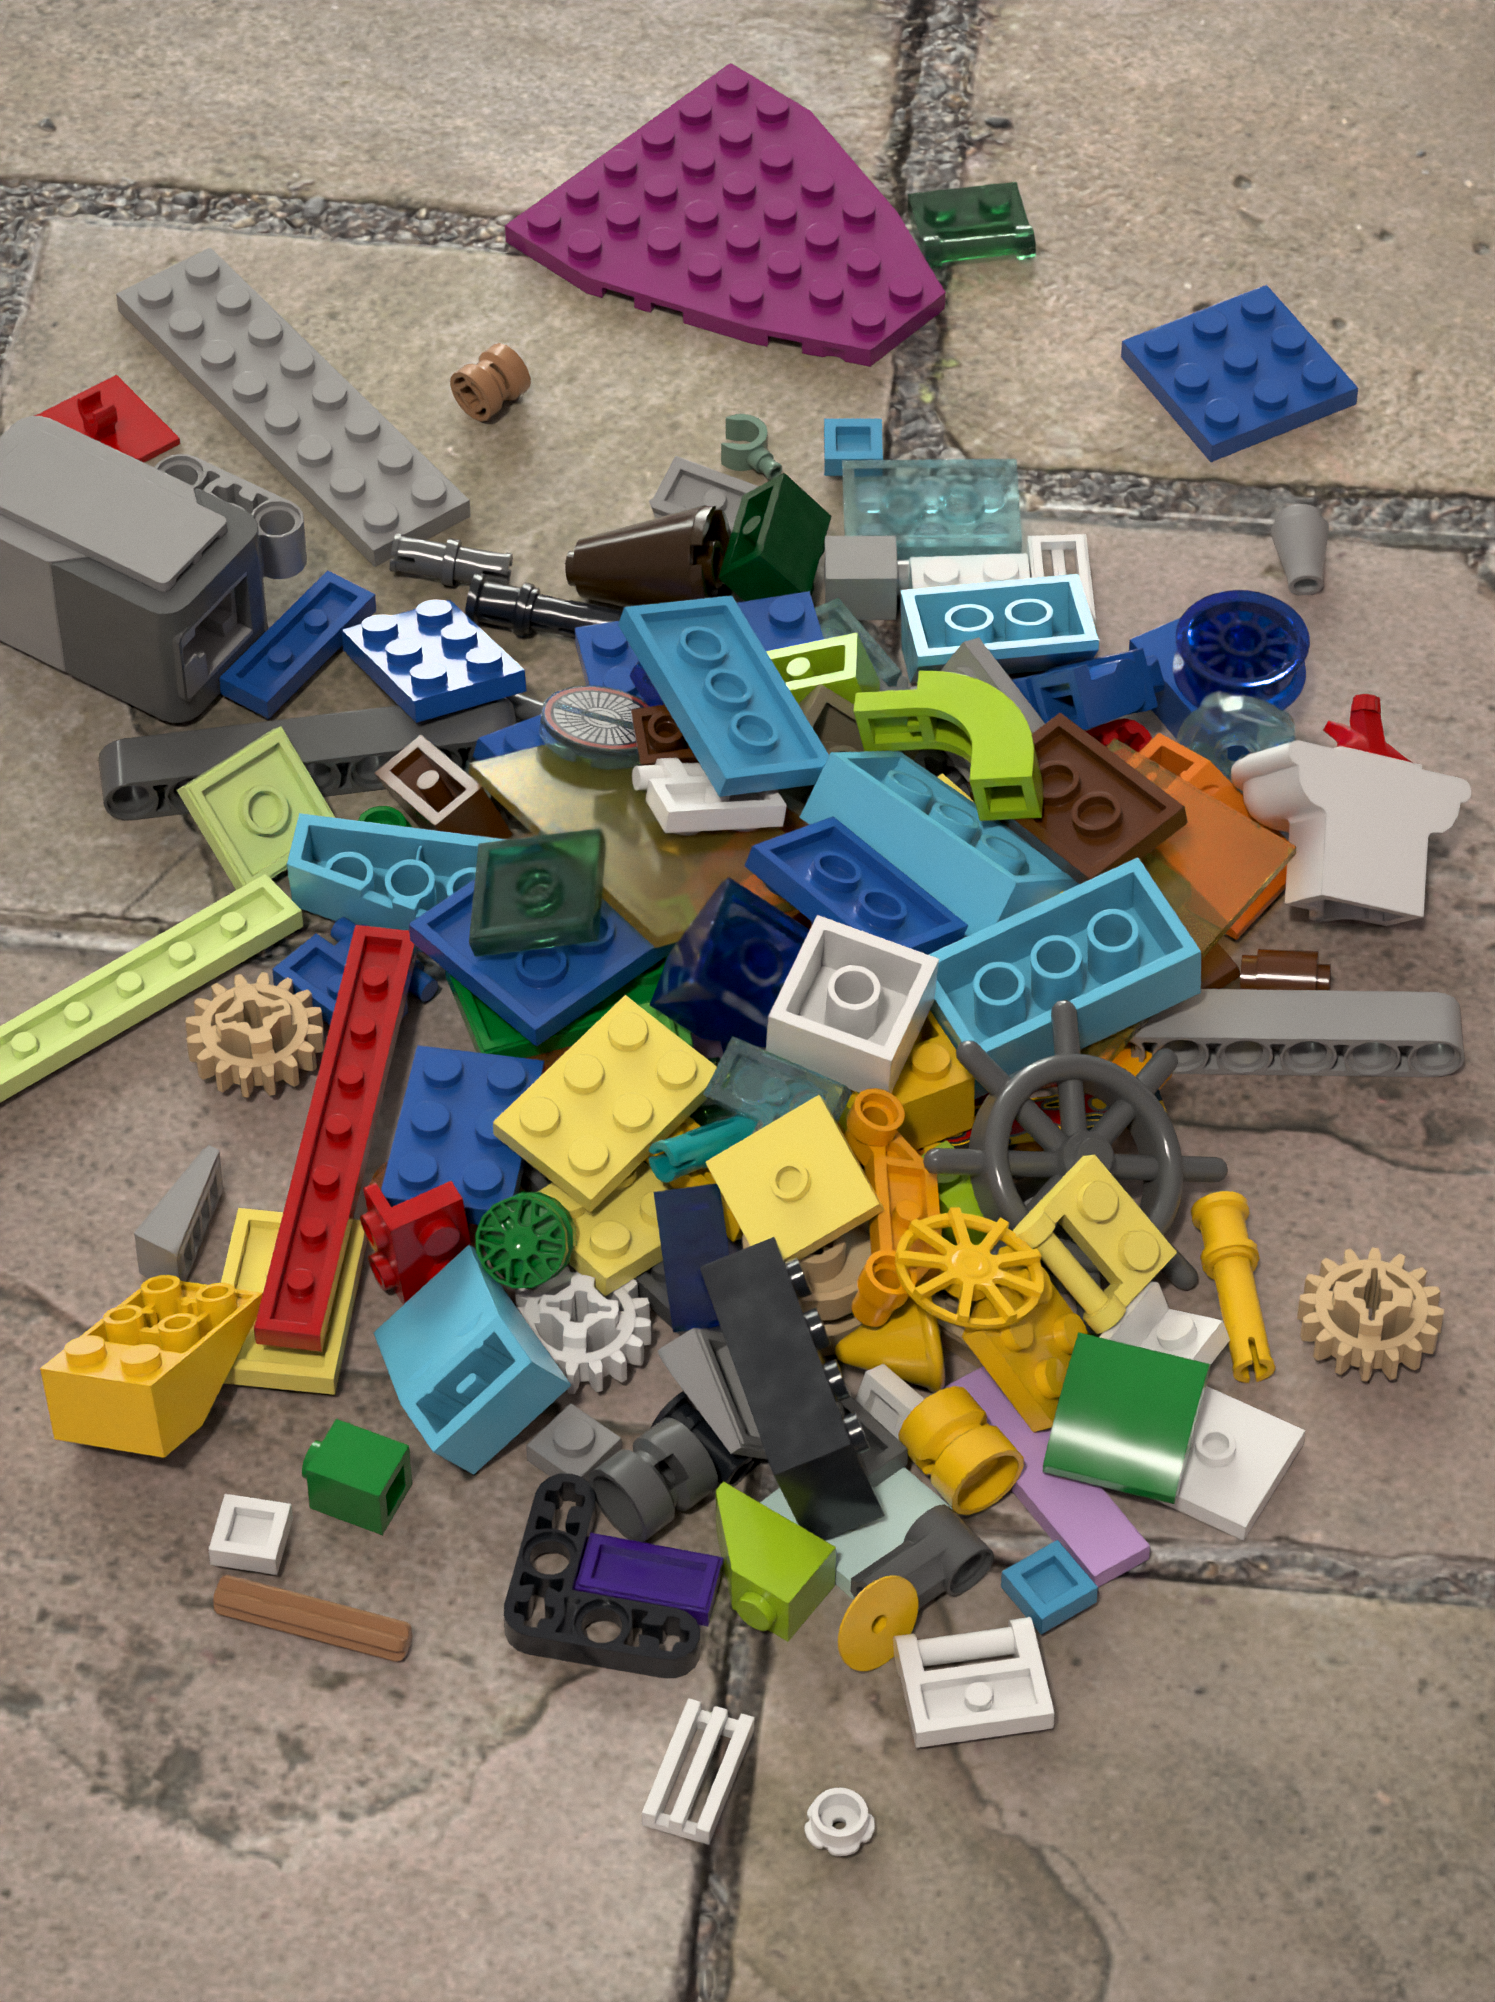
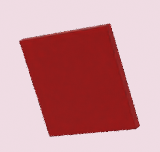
[35,375,180,463]

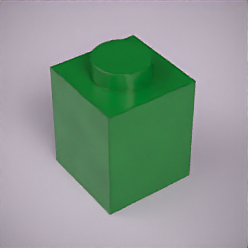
[302,1419,412,1536]

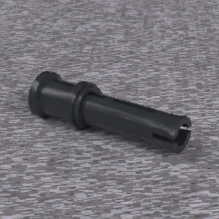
[465,572,623,639]

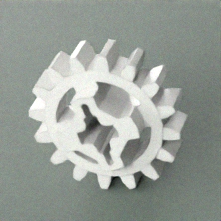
[515,1266,652,1394]

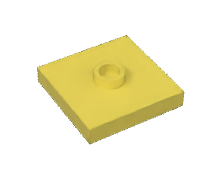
[705,1095,885,1261]

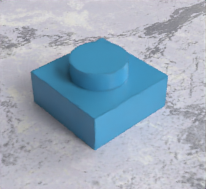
[824,418,883,476]
[1001,1540,1098,1634]

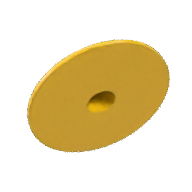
[838,1575,918,1671]

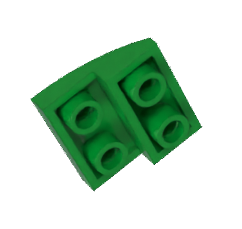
[1043,1332,1210,1504]

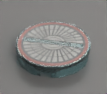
[539,685,652,770]

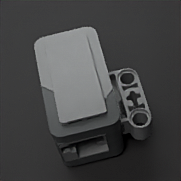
[0,416,307,723]

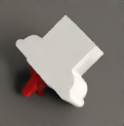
[1231,694,1471,926]

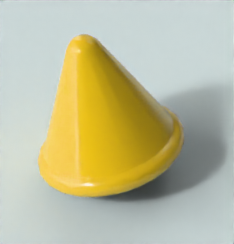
[835,1283,945,1393]

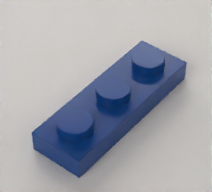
[219,570,376,719]

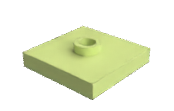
[177,726,335,890]

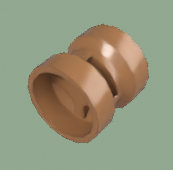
[450,343,531,422]

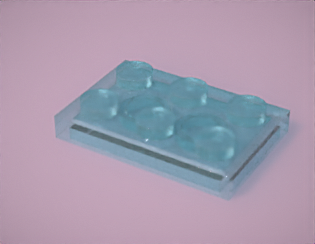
[842,459,1022,560]

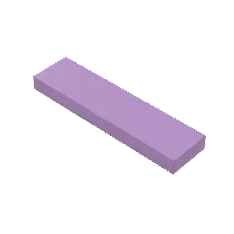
[943,1366,1150,1587]

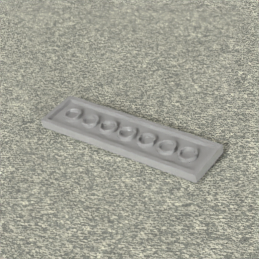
[116,248,470,567]

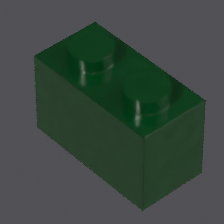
[718,473,832,601]

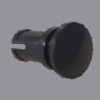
[651,1391,754,1487]

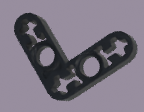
[504,1473,700,1678]

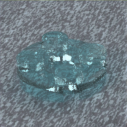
[1176,692,1298,794]

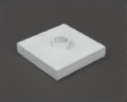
[1156,1386,1305,1541]

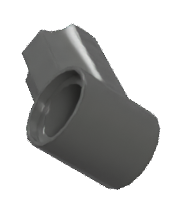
[850,1504,994,1609]

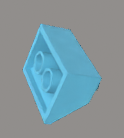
[901,574,1099,683]

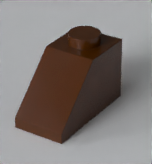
[374,735,513,840]

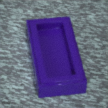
[574,1533,724,1627]

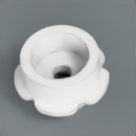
[805,1788,875,1856]

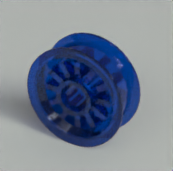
[1173,590,1310,721]

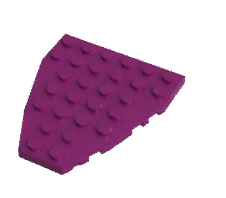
[505,63,945,367]

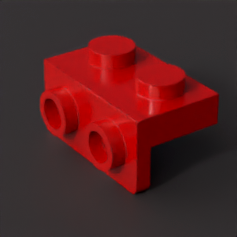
[360,1181,471,1305]

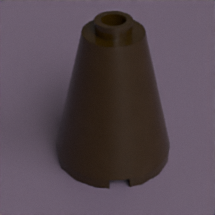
[565,505,733,607]

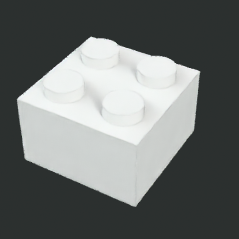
[765,915,939,1093]

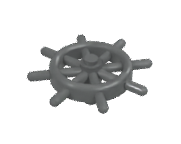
[923,1000,1228,1334]

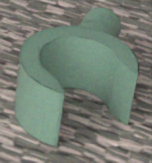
[721,414,782,480]

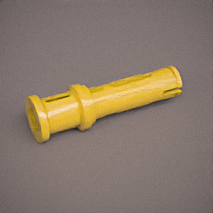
[1190,1191,1275,1383]

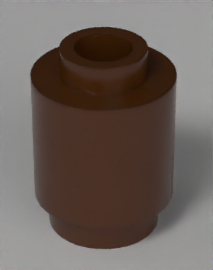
[1240,949,1331,991]

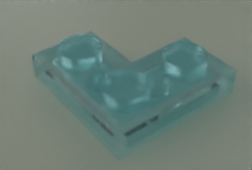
[703,1036,852,1134]

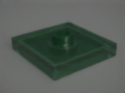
[469,828,607,957]

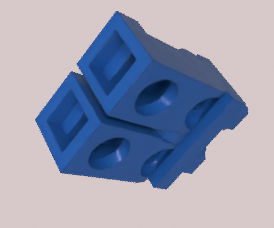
[1012,648,1165,730]

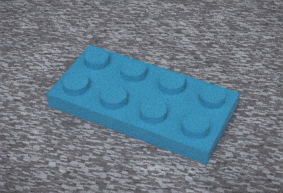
[618,596,829,797]

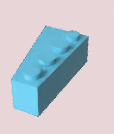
[287,813,528,953]

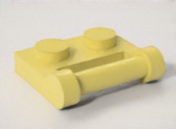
[1013,1155,1177,1334]

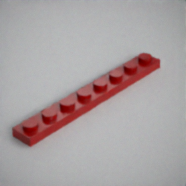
[254,925,419,1352]

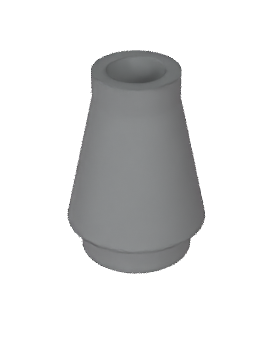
[1270,504,1329,595]

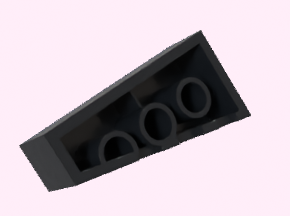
[699,1237,885,1540]

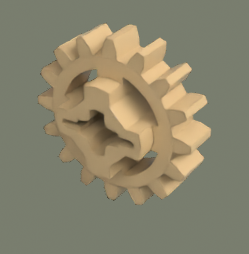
[185,972,325,1098]
[1297,1247,1444,1381]

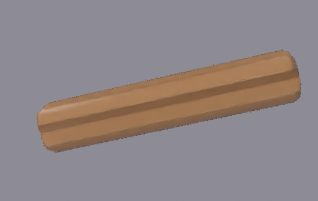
[213,1575,412,1662]

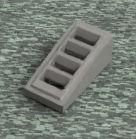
[134,1145,223,1281]
[658,1328,768,1459]

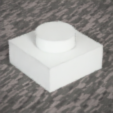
[855,1364,924,1440]
[208,1494,293,1575]

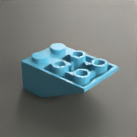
[374,1245,571,1474]

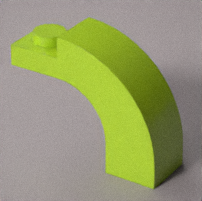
[854,671,1043,821]

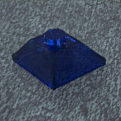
[650,877,810,1048]

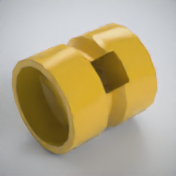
[898,1386,1024,1515]

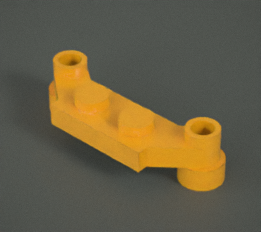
[844,1088,943,1327]

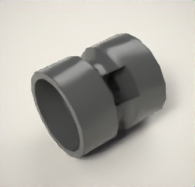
[589,1418,718,1542]

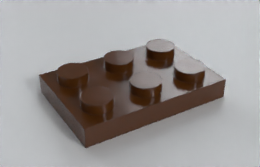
[967,713,1188,884]

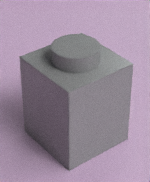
[824,536,909,620]

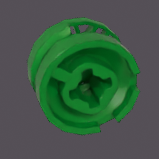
[475,1192,577,1288]

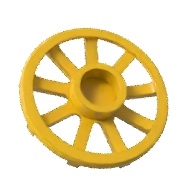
[895,1207,1044,1330]

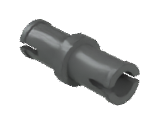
[390,534,513,586]

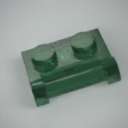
[907,182,1036,270]

